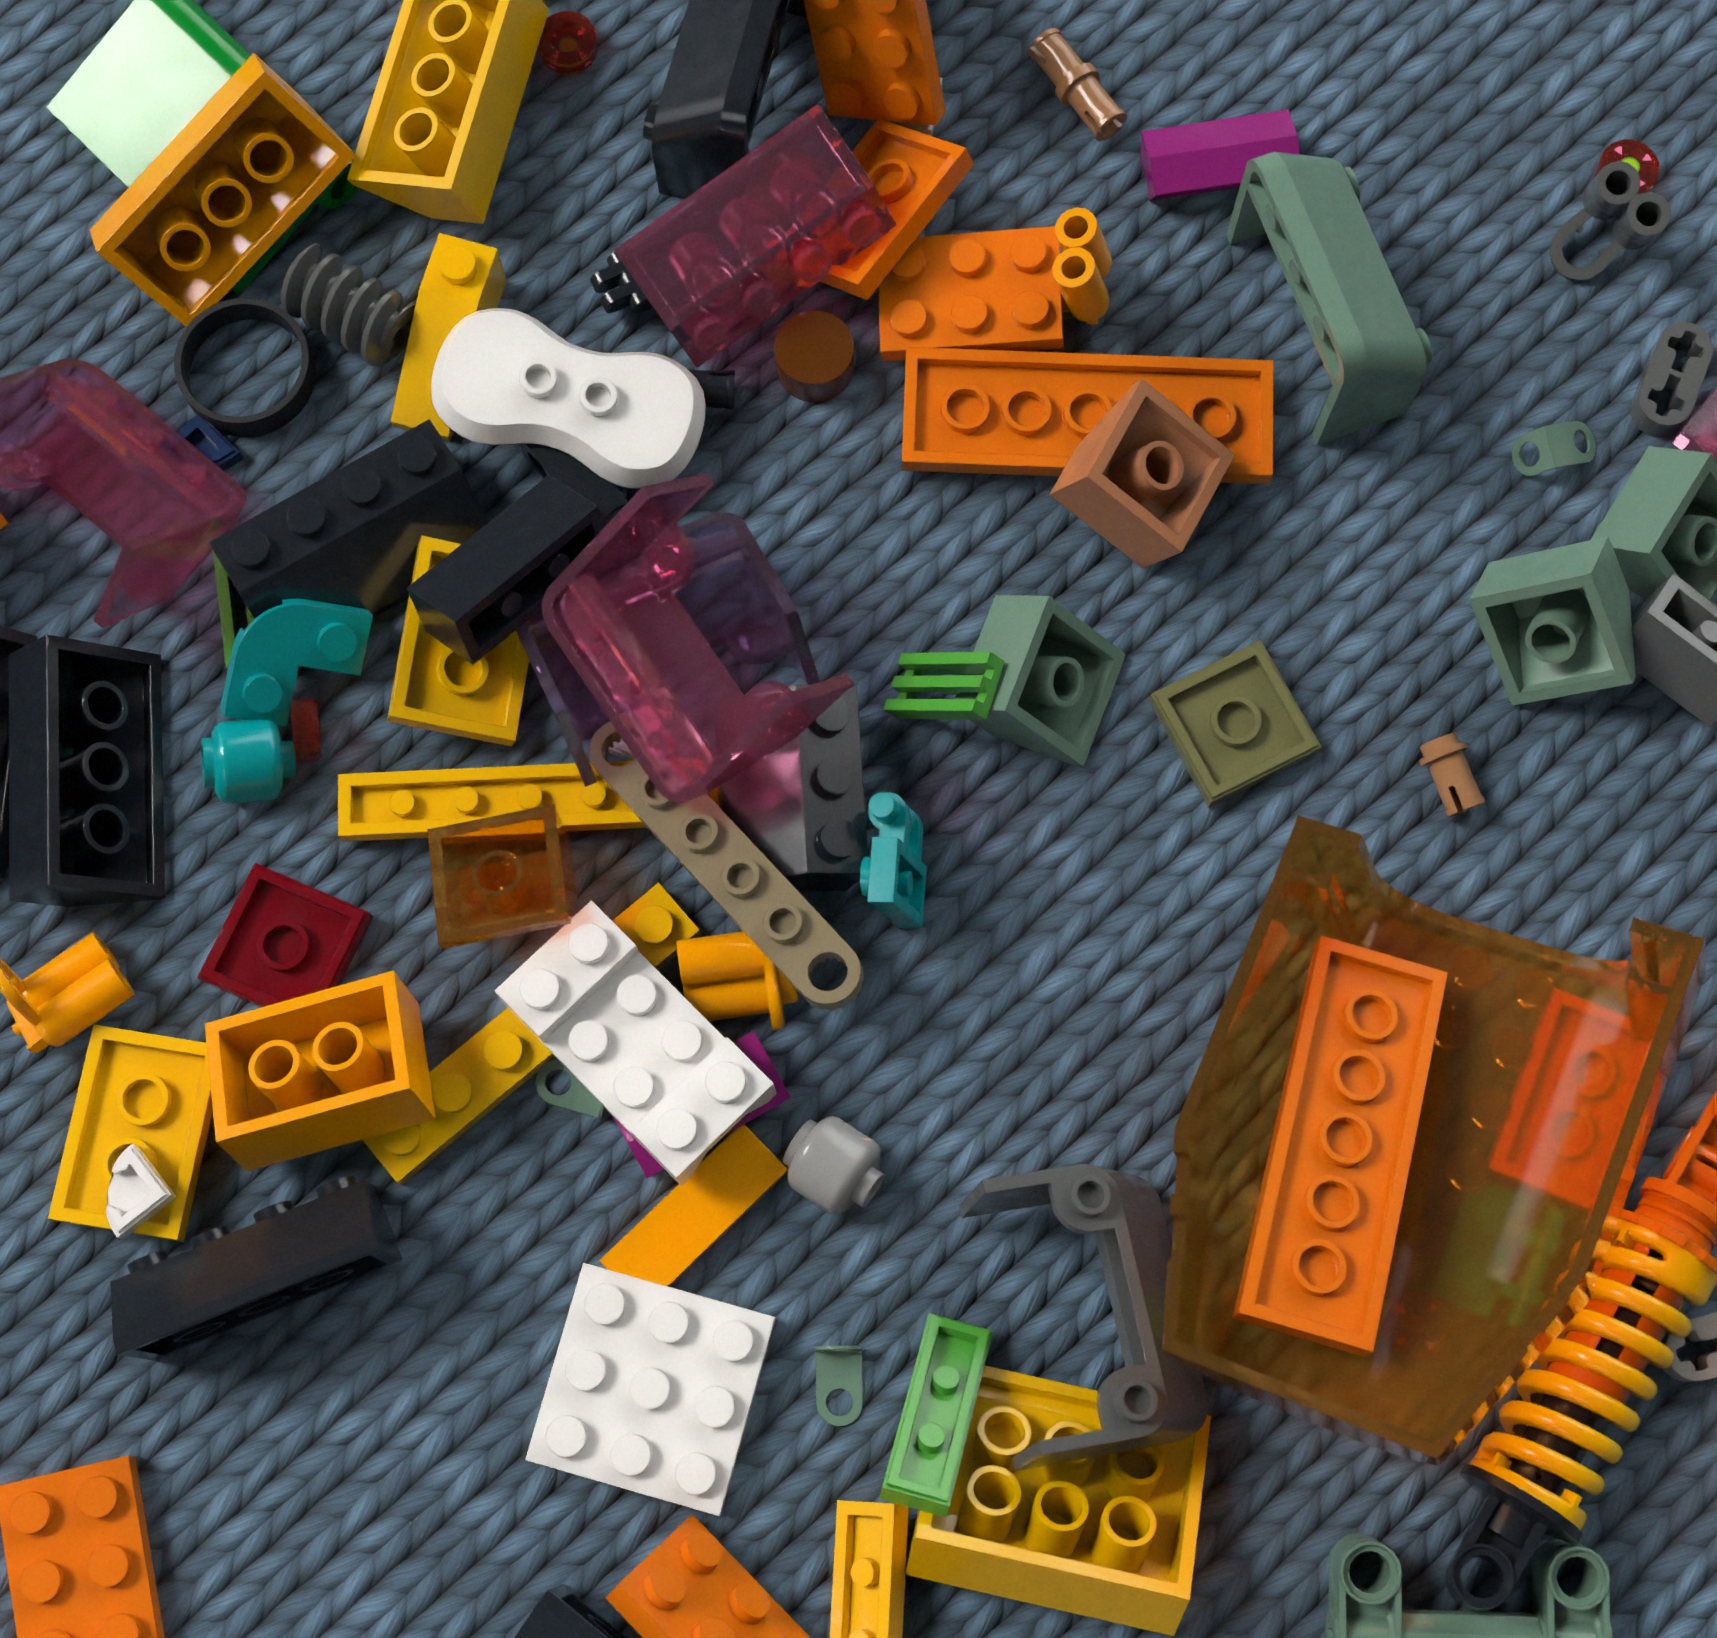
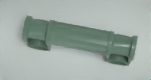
[1325,1533,1613,1638]

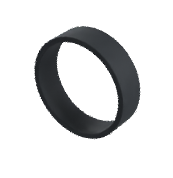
[174,298,316,437]

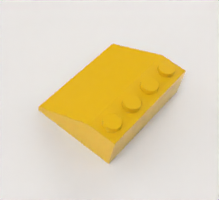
[905,1366,1211,1636]

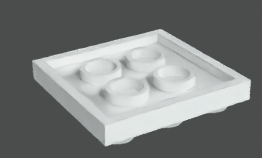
[525,1263,776,1516]

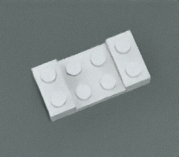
[495,900,777,1186]

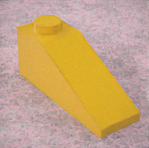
[390,233,507,442]

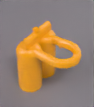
[1052,207,1112,325]
[676,931,798,1031]
[0,932,135,1053]

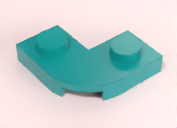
[220,598,373,726]

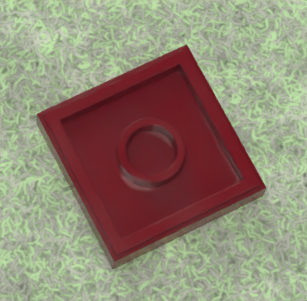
[197,863,373,1007]

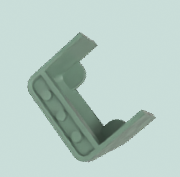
[1226,152,1433,445]

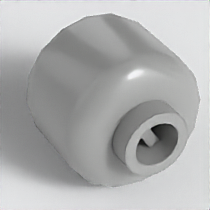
[783,1116,885,1215]

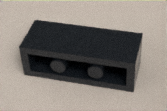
[407,475,613,665]

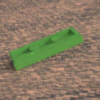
[879,1313,993,1518]

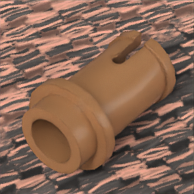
[1419,732,1486,818]

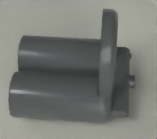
[1549,161,1671,281]

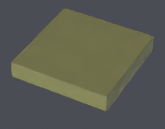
[1148,640,1322,808]

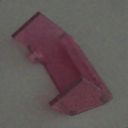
[0,359,247,628]
[542,473,854,803]

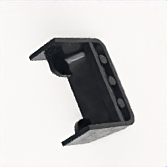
[643,0,807,214]

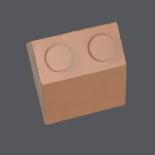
[1049,379,1235,568]

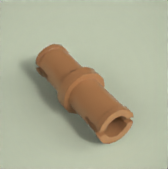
[1028,28,1127,141]

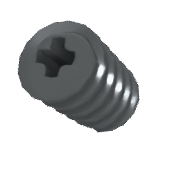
[281,243,416,367]

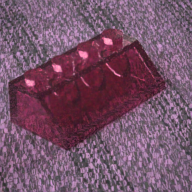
[614,104,897,368]

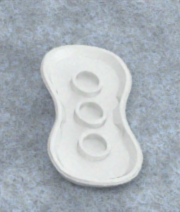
[431,308,706,488]

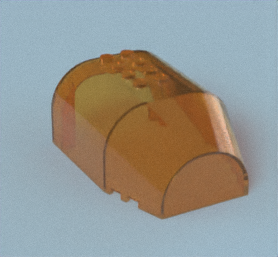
[1162,815,1706,1465]

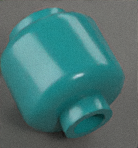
[201,720,296,803]

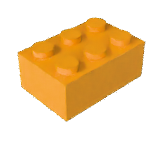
[204,970,436,1172]

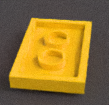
[387,536,537,746]
[48,1024,213,1242]

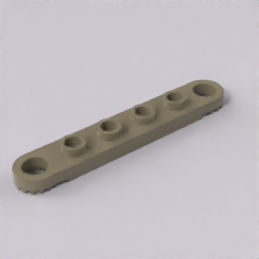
[589,719,864,1011]

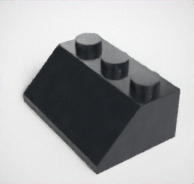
[714,684,868,891]

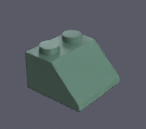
[1591,446,1717,605]
[1469,536,1636,706]
[955,595,1126,767]

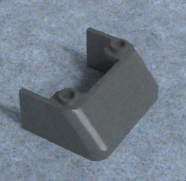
[959,1164,1208,1471]

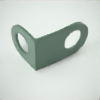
[1512,421,1596,476]
[535,1060,605,1119]
[815,1346,863,1426]

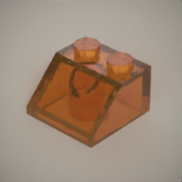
[427,804,577,949]

